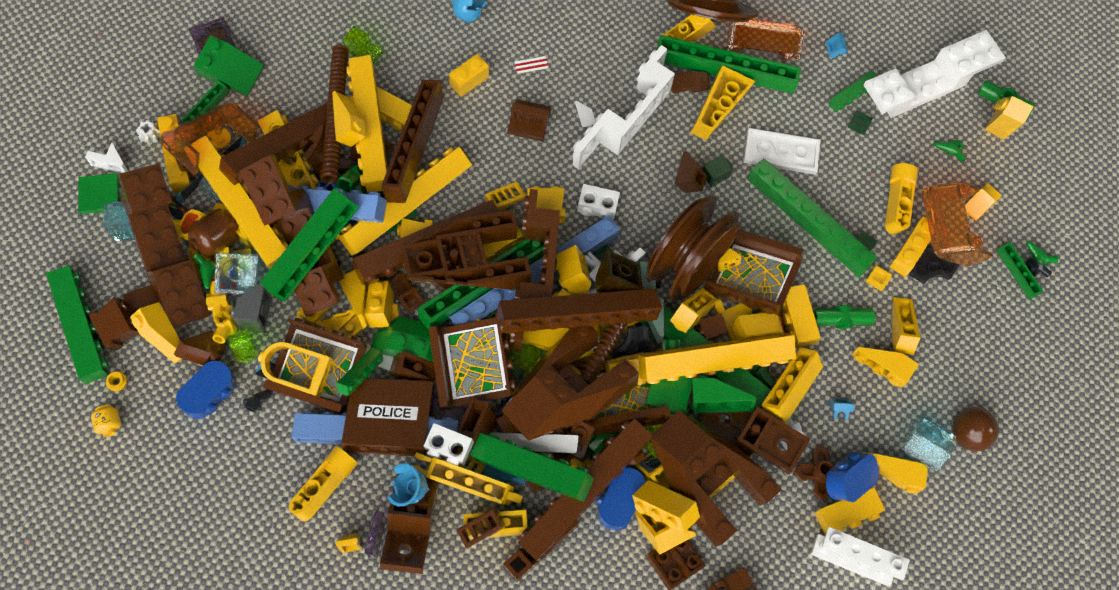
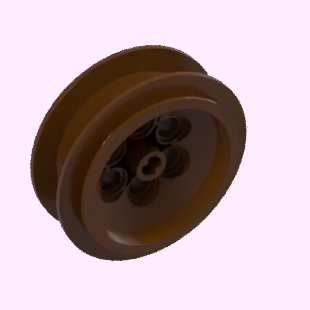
[667,0,759,22]
[647,195,739,301]

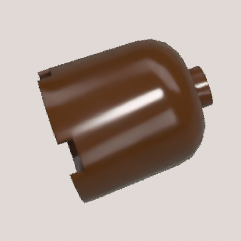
[188,209,240,256]

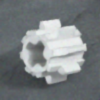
[136,120,160,145]

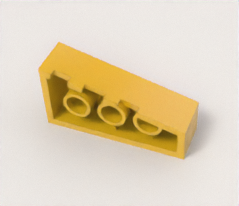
[690,65,755,141]
[984,96,1033,139]

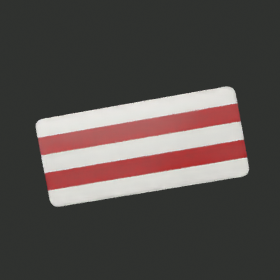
[514,56,549,74]

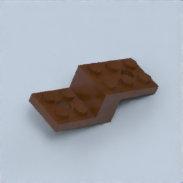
[699,407,810,475]
[380,473,438,574]

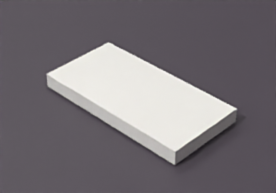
[743,128,820,175]

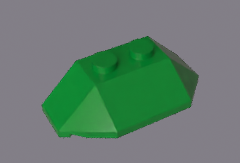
[370,316,433,362]

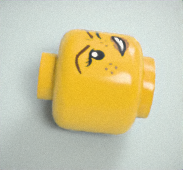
[91,405,122,437]

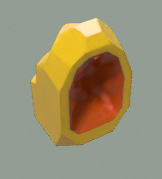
[179,209,206,240]

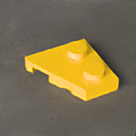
[315,309,369,339]

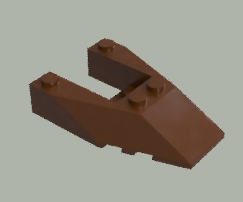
[401,210,532,290]
[502,326,639,441]
[651,410,782,547]

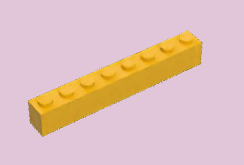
[346,55,388,192]
[185,135,288,270]
[338,147,472,256]
[638,333,796,384]

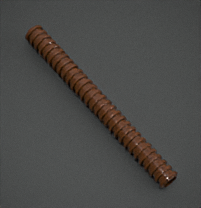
[320,44,349,184]
[536,323,628,459]

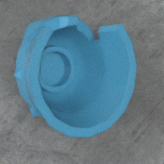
[451,0,487,23]
[387,463,429,507]

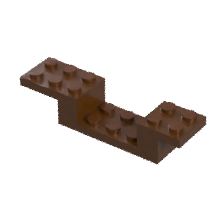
[239,154,344,317]
[118,163,210,328]
[510,189,560,352]

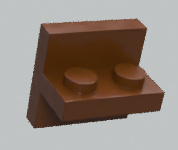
[507,99,551,142]

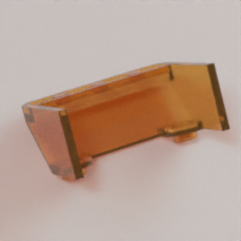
[726,18,806,61]
[161,103,258,176]
[922,181,994,267]

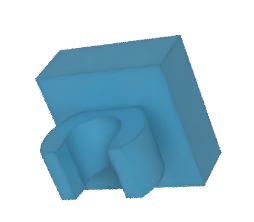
[826,33,848,58]
[829,398,854,420]

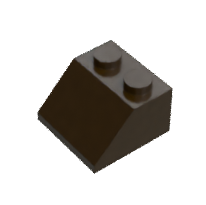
[595,250,643,293]

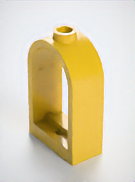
[258,342,334,397]

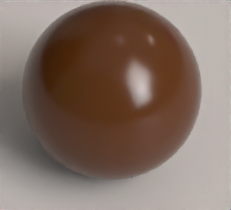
[952,407,999,452]

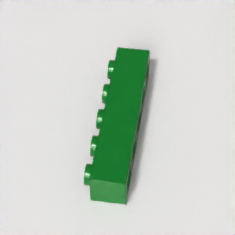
[828,70,878,112]
[180,81,229,134]
[997,242,1044,300]
[337,348,383,396]

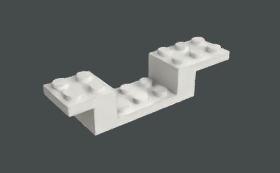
[864,30,1006,118]
[572,45,675,169]

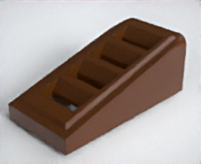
[456,509,506,549]

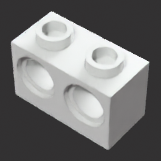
[577,184,620,220]
[424,423,474,466]

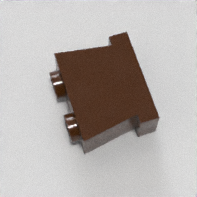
[89,297,139,350]
[457,398,499,449]

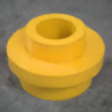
[106,371,127,392]

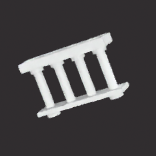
[810,527,910,586]

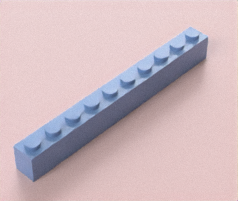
[449,215,620,326]

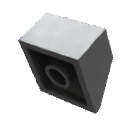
[231,283,271,333]

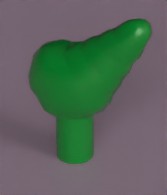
[933,140,967,163]
[1026,241,1059,266]
[192,252,217,289]

